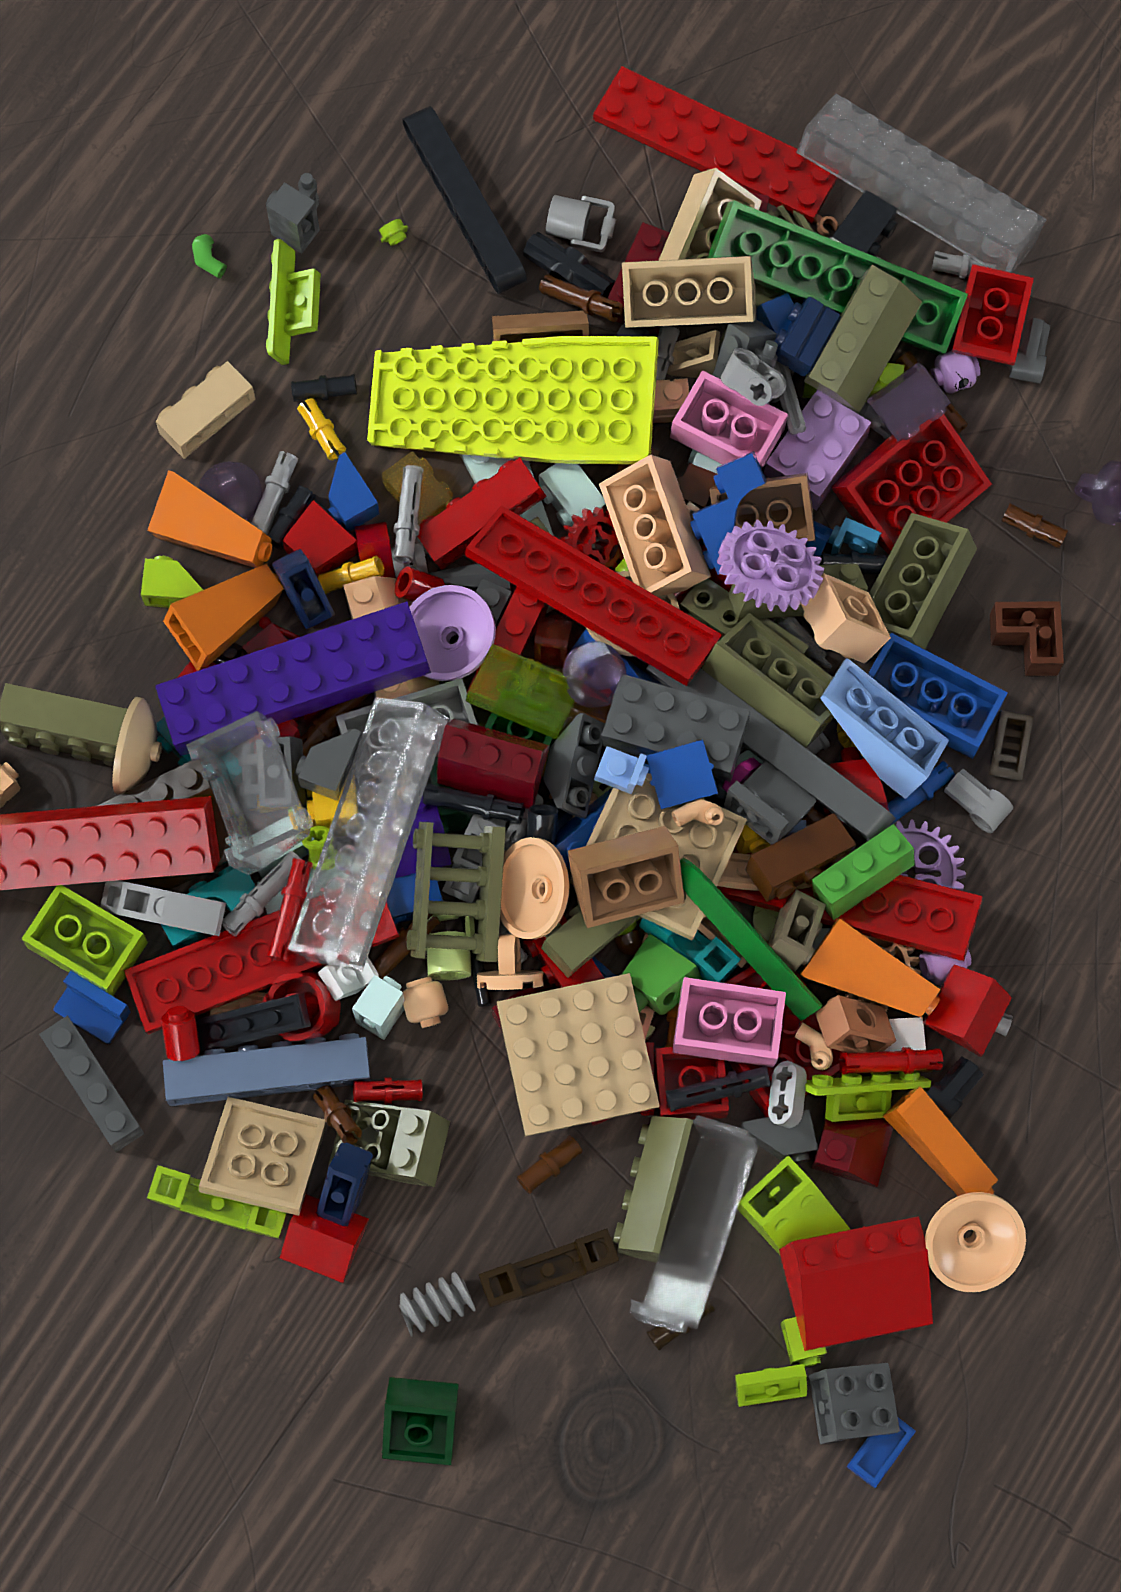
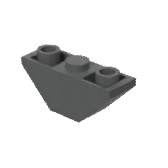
[543,713,605,819]

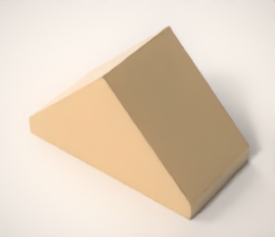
[667,330,720,378]

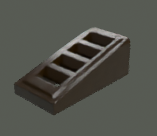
[989,710,1034,781]

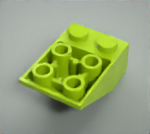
[736,1156,851,1255]

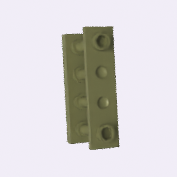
[406,822,506,962]

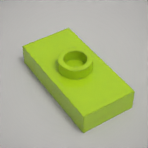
[735,1364,807,1407]

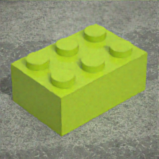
[22,885,148,996]

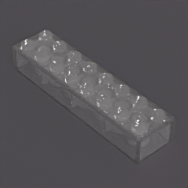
[796,94,1047,273]
[288,697,449,972]

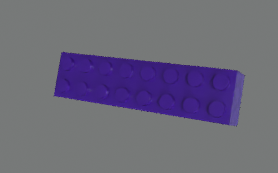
[155,601,431,756]

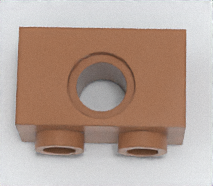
[815,995,896,1053]

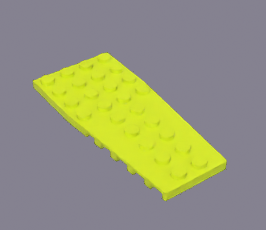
[367,336,659,464]

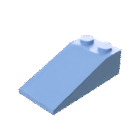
[820,658,949,799]

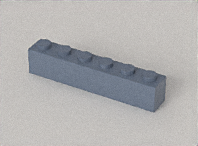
[163,1033,371,1106]

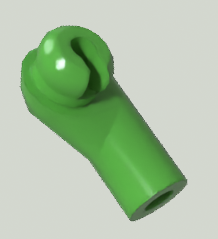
[192,234,227,278]

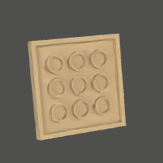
[569,773,747,941]
[496,973,660,1137]

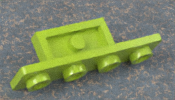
[266,239,321,365]
[805,1070,931,1122]

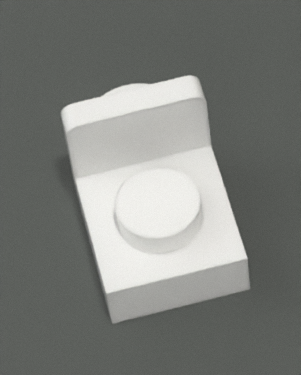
[318,949,379,1001]

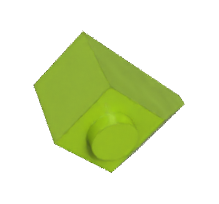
[141,556,203,608]

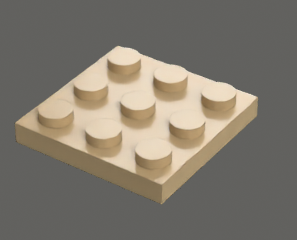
[199,1097,326,1216]

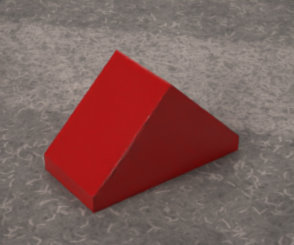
[355,522,395,578]

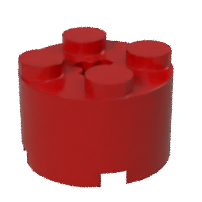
[262,972,341,1041]

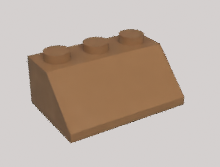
[492,311,589,343]
[709,473,815,541]
[568,826,685,928]

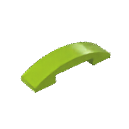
[147,1165,287,1239]

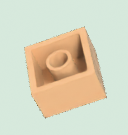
[800,573,891,664]

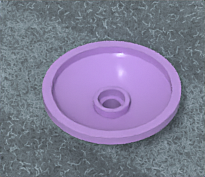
[409,585,496,681]

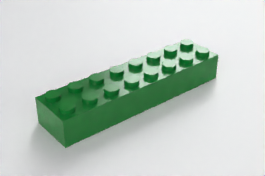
[707,200,968,355]

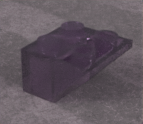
[866,362,951,441]

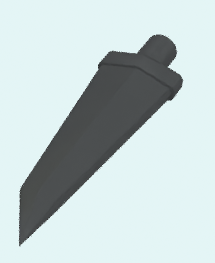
[428,564,512,590]

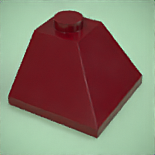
[811,1118,893,1188]

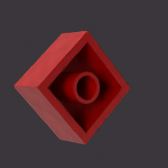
[654,1047,729,1120]

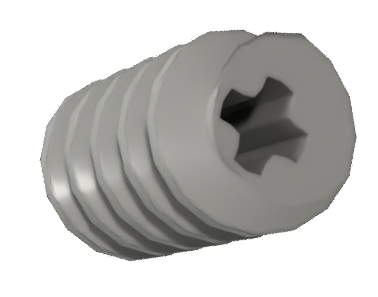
[399,1272,476,1337]

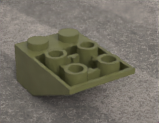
[329,1100,450,1187]

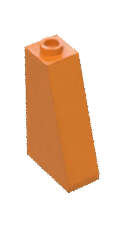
[147,470,272,568]
[163,564,284,671]
[799,919,941,1017]
[883,1086,998,1196]

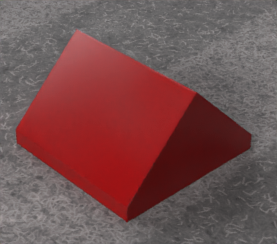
[923,964,1012,1057]
[280,1194,369,1284]

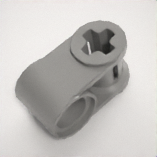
[721,348,786,406]

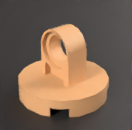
[477,934,544,990]

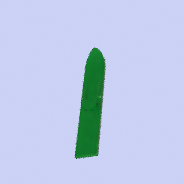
[680,857,823,1021]

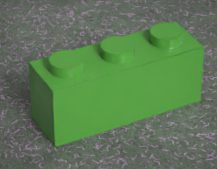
[812,824,915,920]

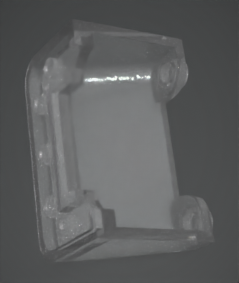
[186,711,313,875]

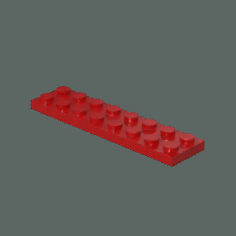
[593,66,841,224]
[465,505,722,686]
[717,846,982,961]
[124,873,400,1034]

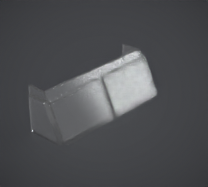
[629,1115,759,1333]

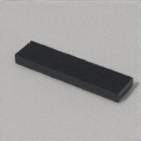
[196,993,311,1054]

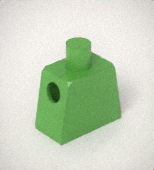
[622,934,703,1015]

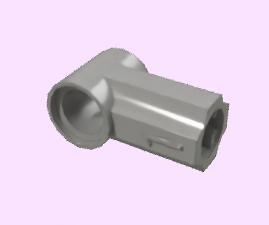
[944,769,1013,833]

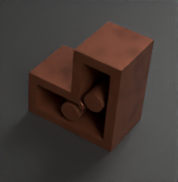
[990,601,1064,676]

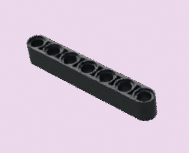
[402,106,527,294]

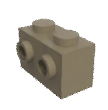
[768,889,826,973]

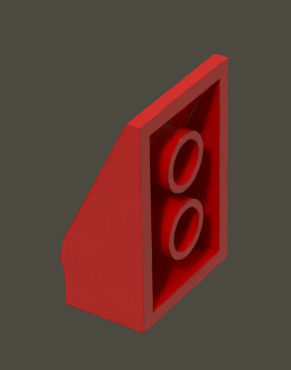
[952,264,1034,366]

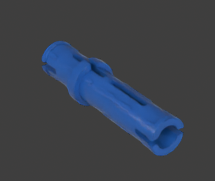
[888,761,955,827]

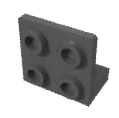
[723,761,816,845]
[809,1363,900,1445]

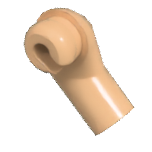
[671,799,724,827]
[795,1023,833,1070]

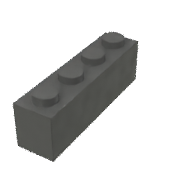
[39,1015,145,1152]

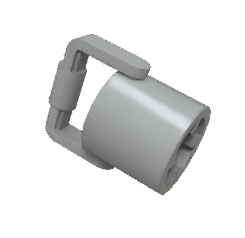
[545,195,616,252]

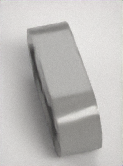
[768,1061,807,1129]

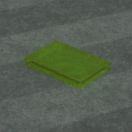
[466,644,583,739]

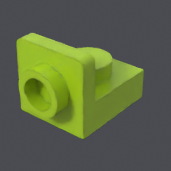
[781,1317,827,1368]

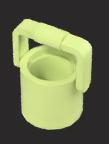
[426,914,475,980]

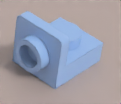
[594,746,649,794]

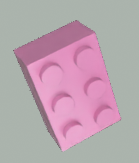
[670,370,788,469]
[672,977,786,1068]

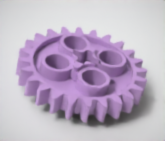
[717,520,824,612]
[896,819,966,891]

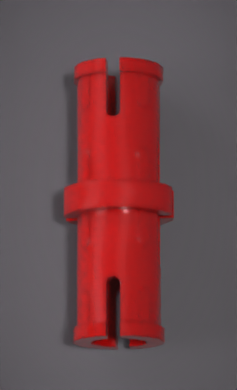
[353,1077,423,1104]

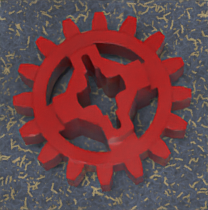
[560,507,624,570]

